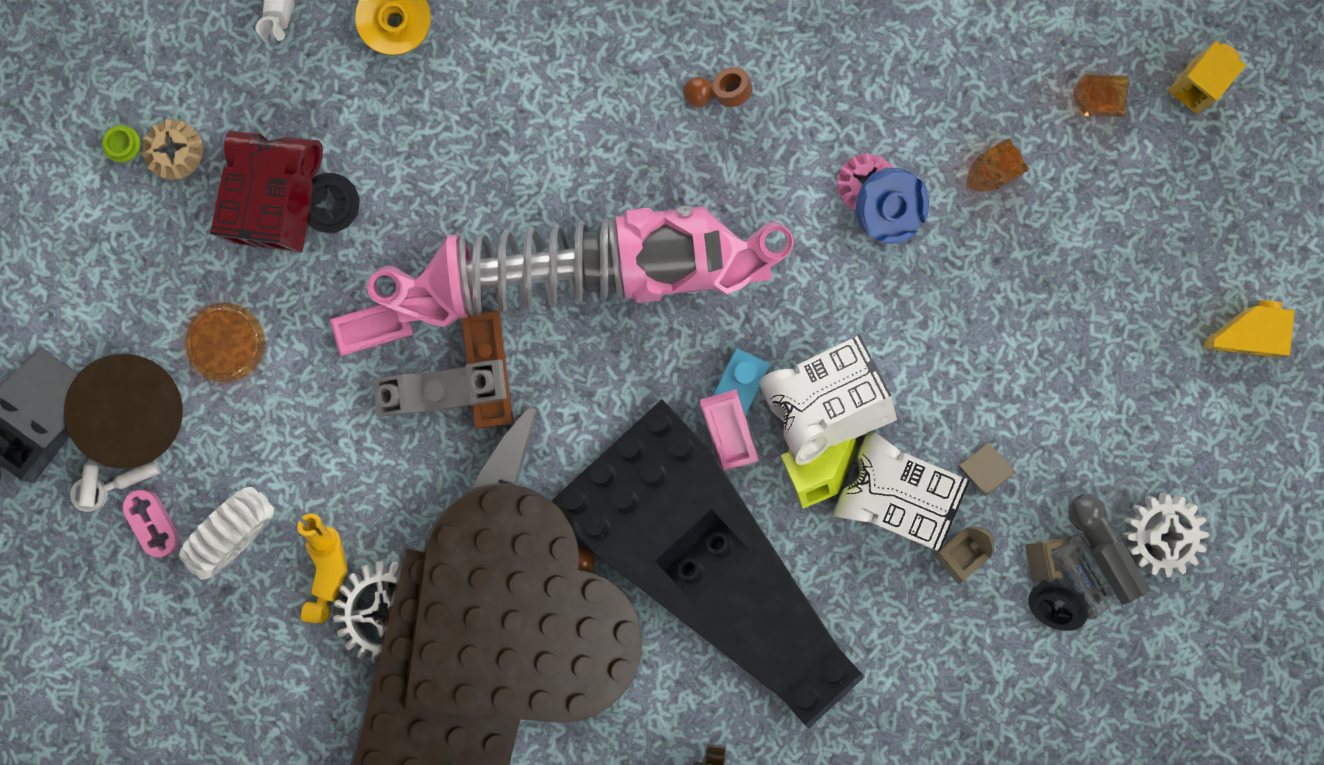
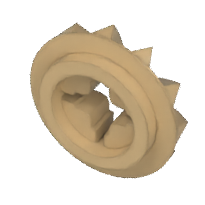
[141,119,203,180]

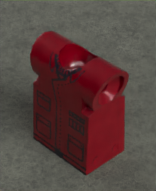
[210,131,323,253]

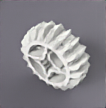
[179,487,274,580]
[333,561,400,664]

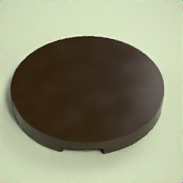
[64,354,183,469]

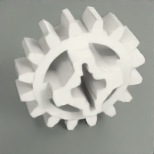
[1122,493,1209,577]

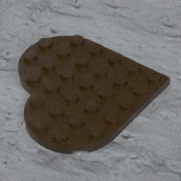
[403,483,642,723]

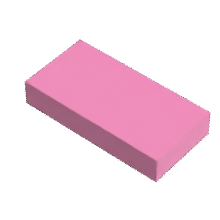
[330,305,414,356]
[700,389,759,471]

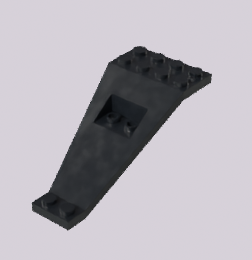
[551,399,865,729]

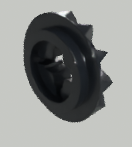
[307,173,360,234]
[1028,578,1090,631]

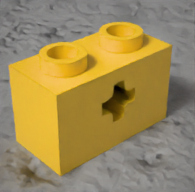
[1168,41,1246,114]

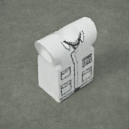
[759,335,897,465]
[832,431,970,552]

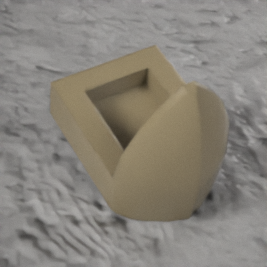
[934,526,994,584]

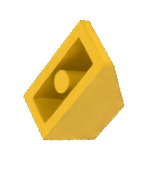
[1204,300,1295,358]

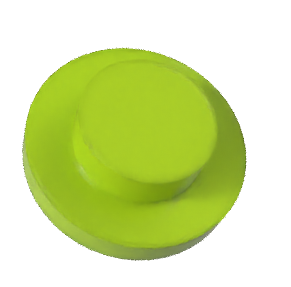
[102,125,141,163]

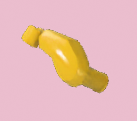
[297,513,348,623]

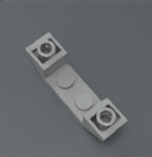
[372,360,507,417]

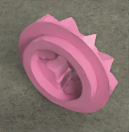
[837,153,894,211]

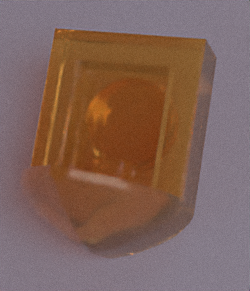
[1073,73,1129,117]
[967,138,1029,192]

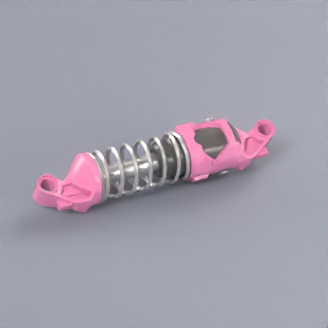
[367,206,794,327]

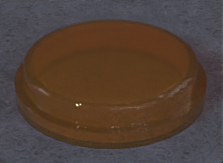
[185,303,266,382]

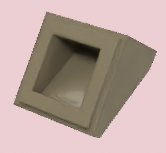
[958,442,1015,496]
[1025,537,1075,582]

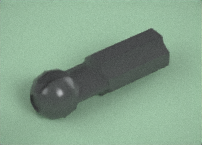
[1068,494,1151,605]

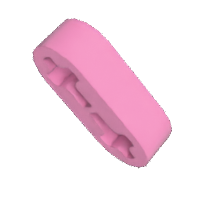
[123,490,179,557]

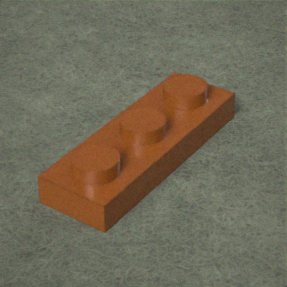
[462,311,514,429]

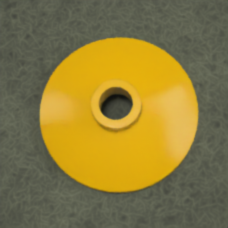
[355,0,431,56]

